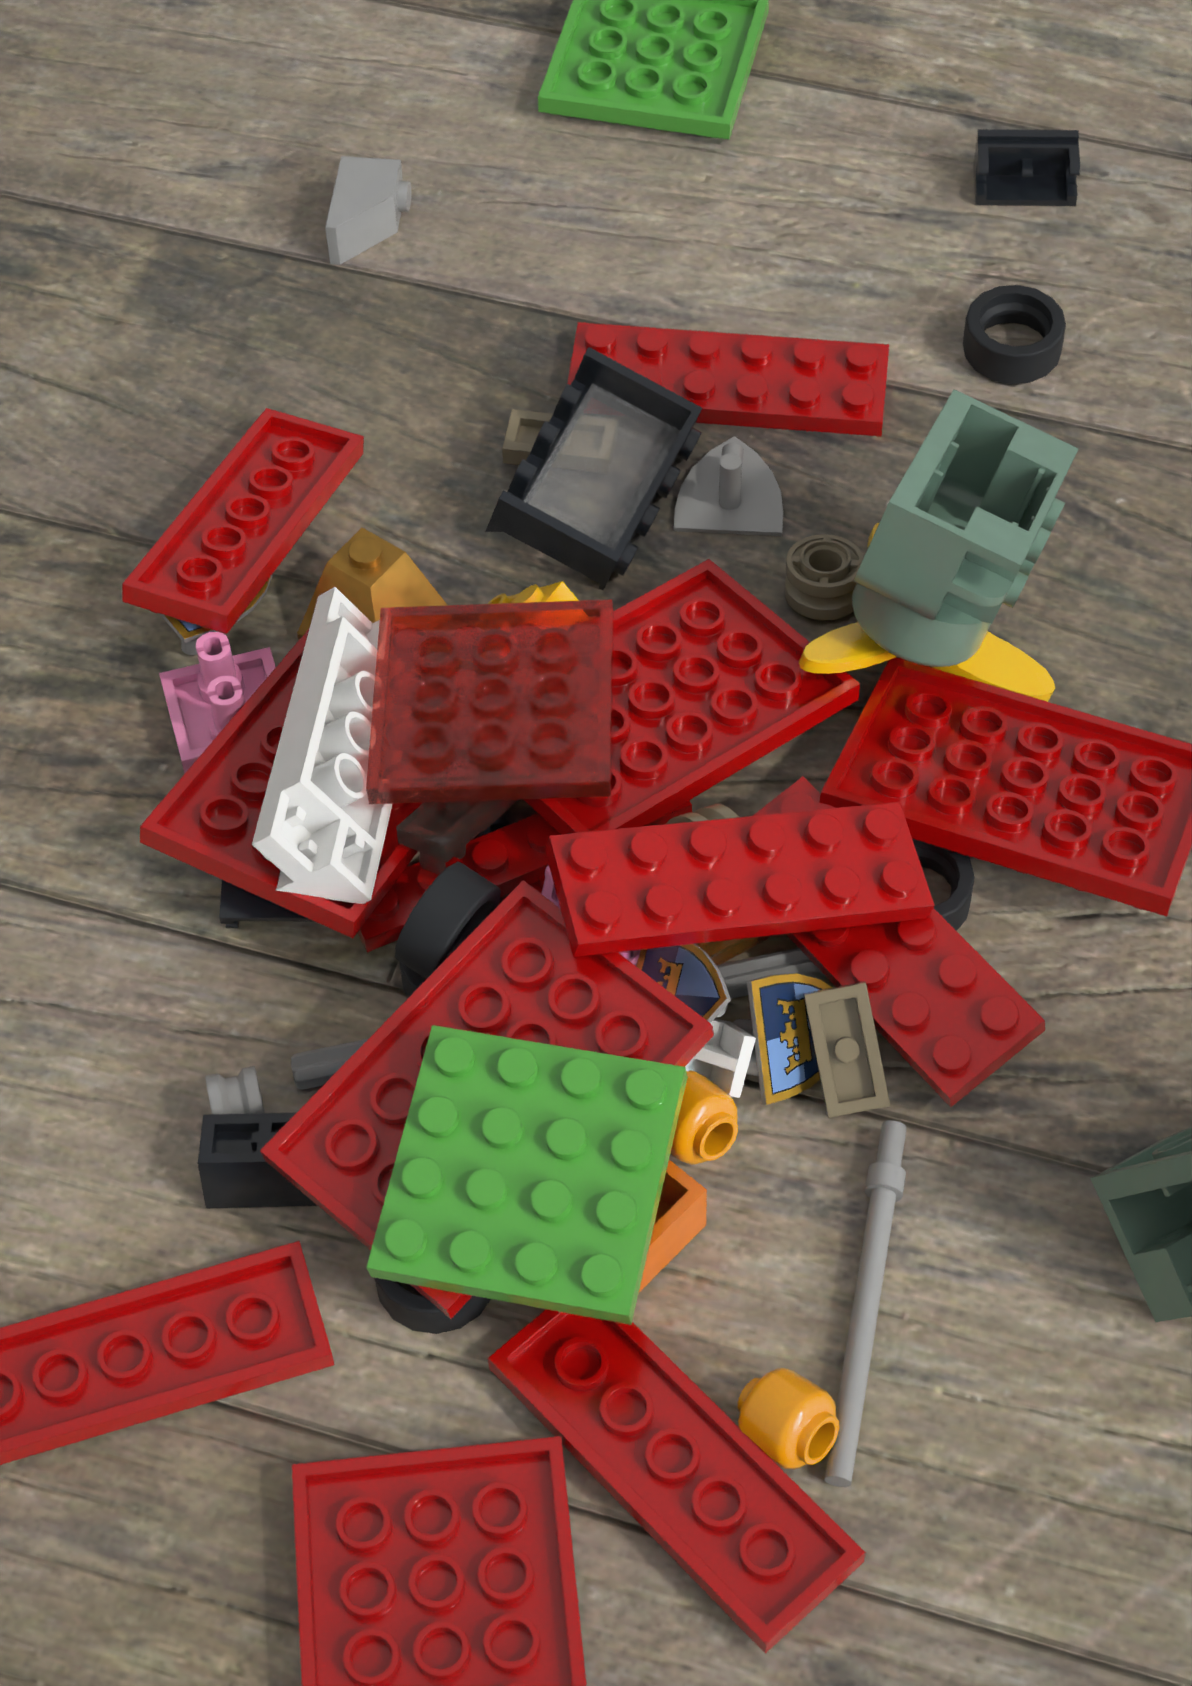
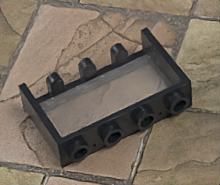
[485,347,703,590]

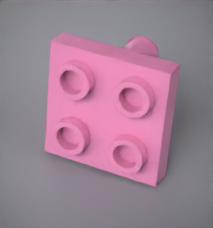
[159,632,275,774]

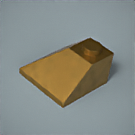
[297,527,454,649]

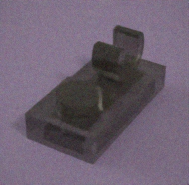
[396,763,519,875]

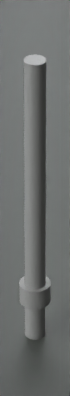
[825,1120,907,1487]

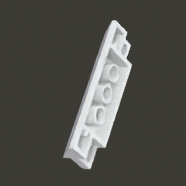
[252,587,427,904]

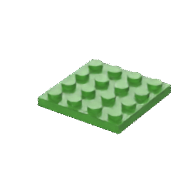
[538,0,769,140]
[366,1025,688,1325]

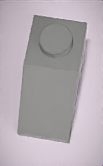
[325,156,411,265]

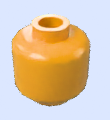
[670,1070,738,1165]
[737,1368,839,1470]

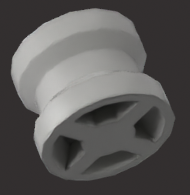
[205,1066,265,1114]

